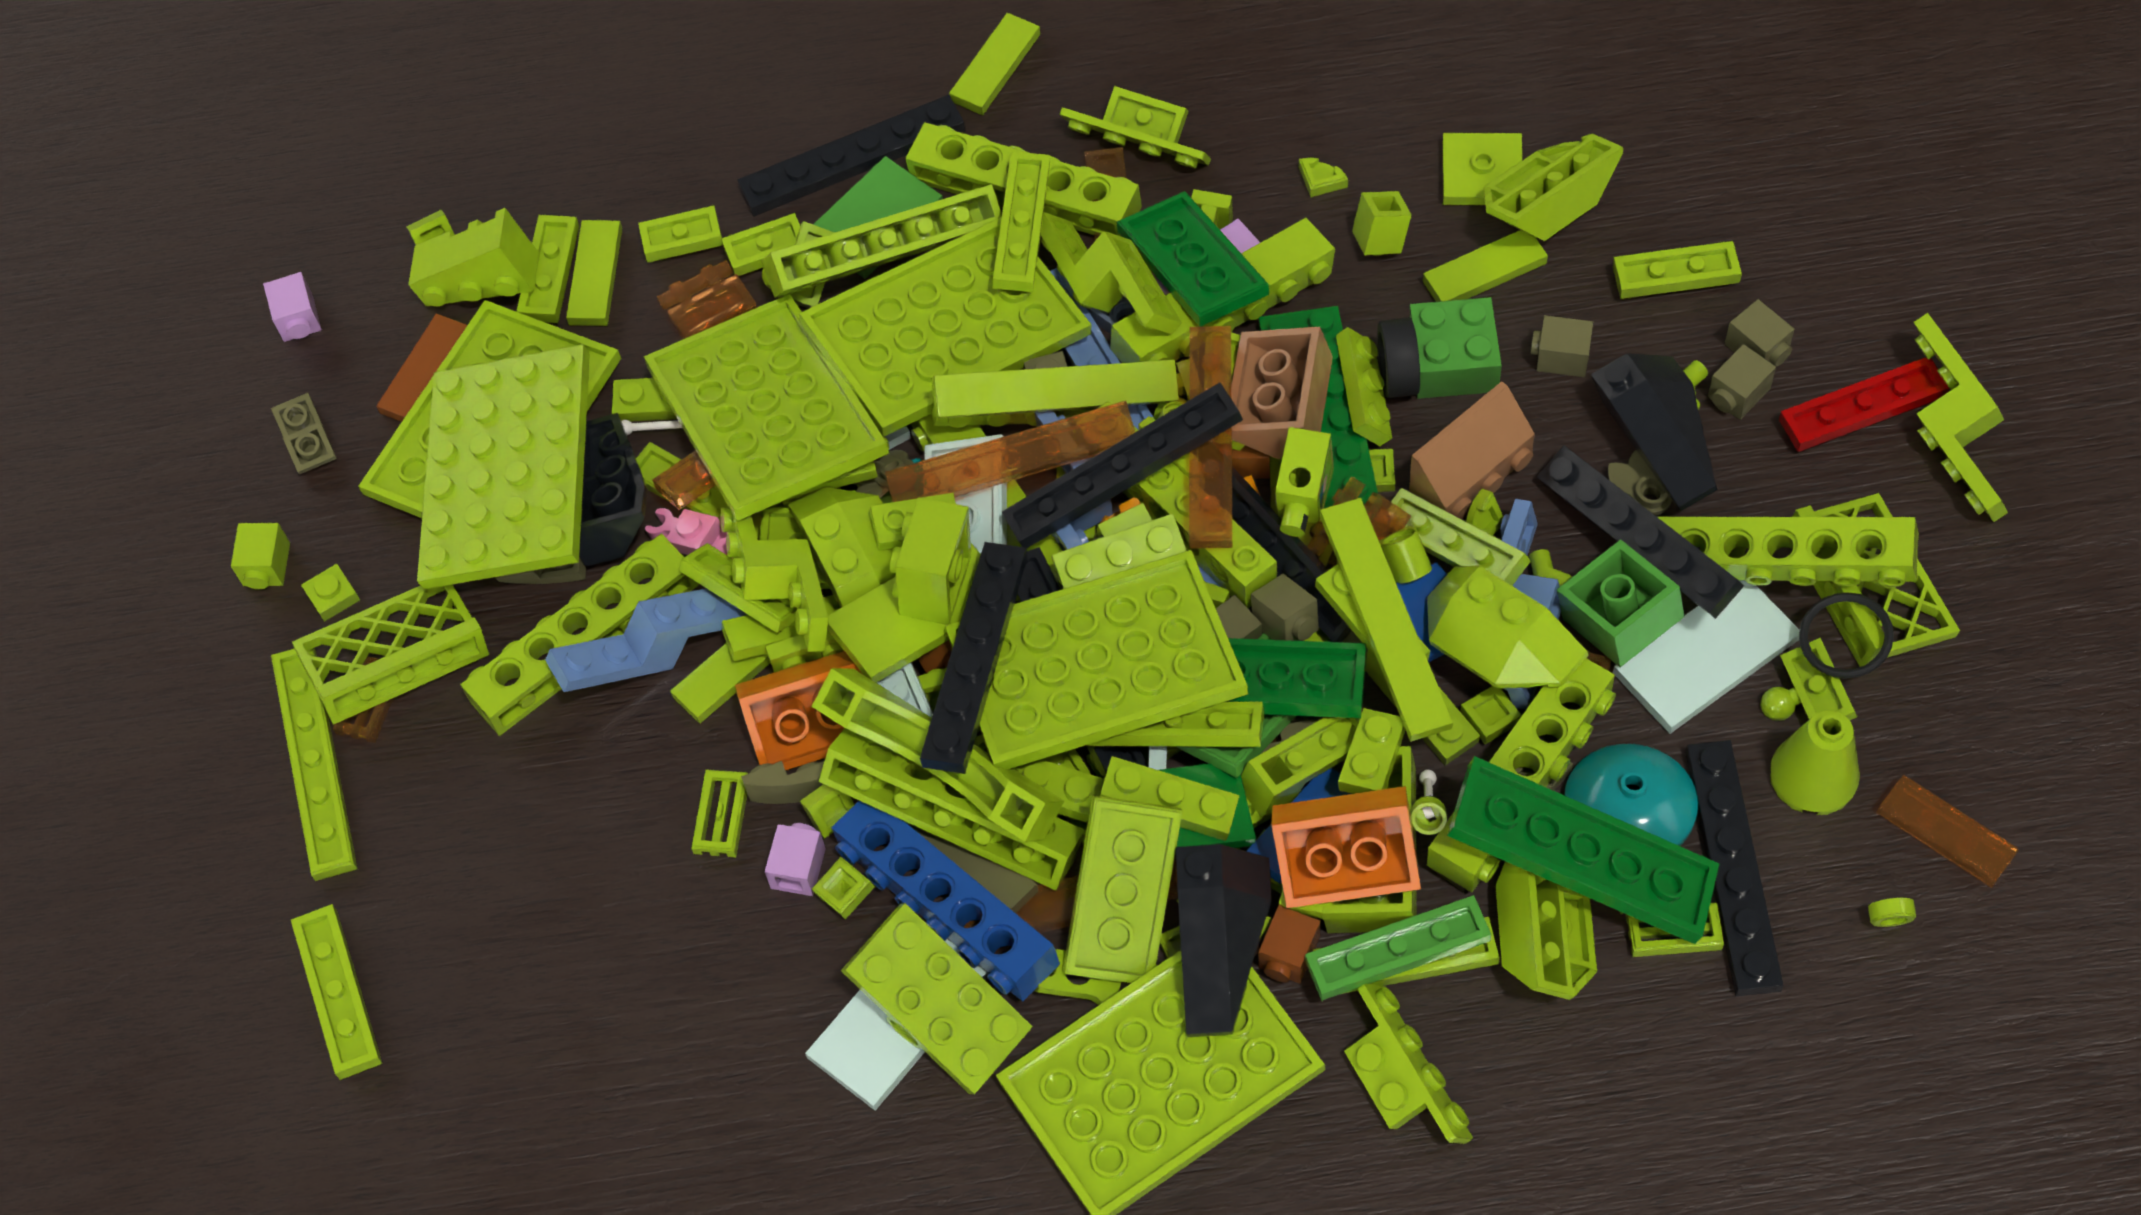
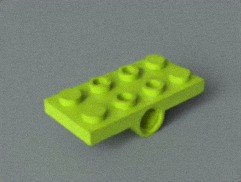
[841,903,1033,1095]

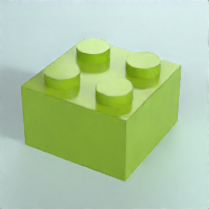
[890,497,971,625]

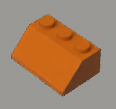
[735,651,862,770]
[1272,786,1421,908]

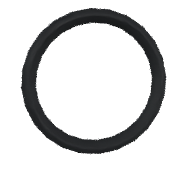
[1799,592,1894,679]

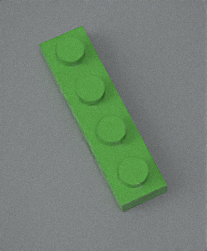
[1305,895,1492,1001]

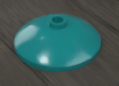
[1564,744,1698,846]

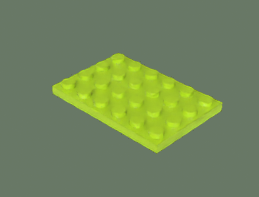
[799,217,1092,437]
[644,294,889,521]
[358,300,622,518]
[417,345,590,589]
[945,550,1248,769]
[996,950,1326,1215]

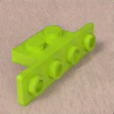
[1059,86,1211,169]
[1344,984,1473,1144]

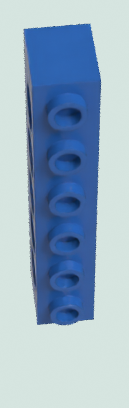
[831,801,1060,1002]

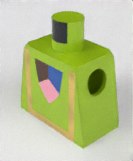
[1275,427,1334,537]

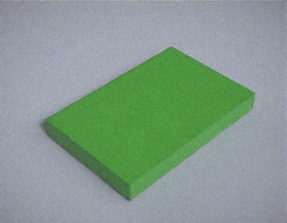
[813,156,943,279]

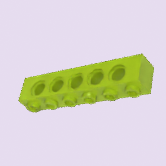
[905,122,1142,237]
[762,184,1002,298]
[1076,401,1277,608]
[1658,517,1919,587]
[460,533,699,736]
[1427,658,1616,893]
[818,728,1085,890]

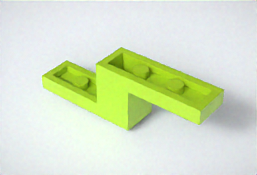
[1041,212,1182,334]
[1914,313,2008,522]
[720,506,828,652]
[1315,563,1480,766]
[1241,717,1360,828]
[1015,756,1239,841]

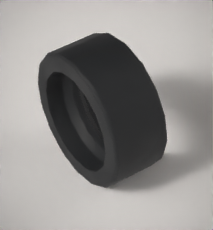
[1377,318,1420,398]

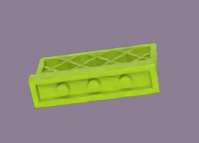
[1792,493,1960,667]
[292,584,489,725]

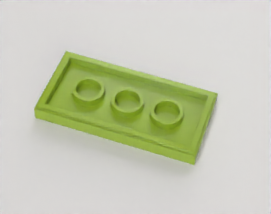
[827,543,981,683]
[1062,795,1183,983]

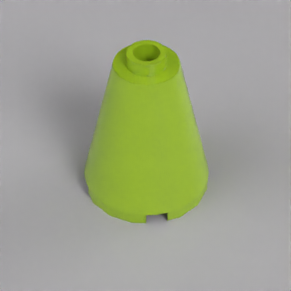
[1770,710,1860,815]

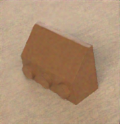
[1223,327,1333,459]
[1409,381,1535,520]

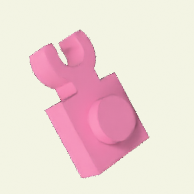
[645,508,721,555]

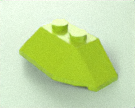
[1483,134,1623,241]
[788,487,896,608]
[1427,565,1589,688]
[1496,861,1597,1000]

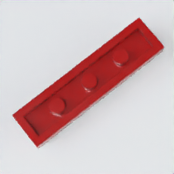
[1779,357,1949,452]

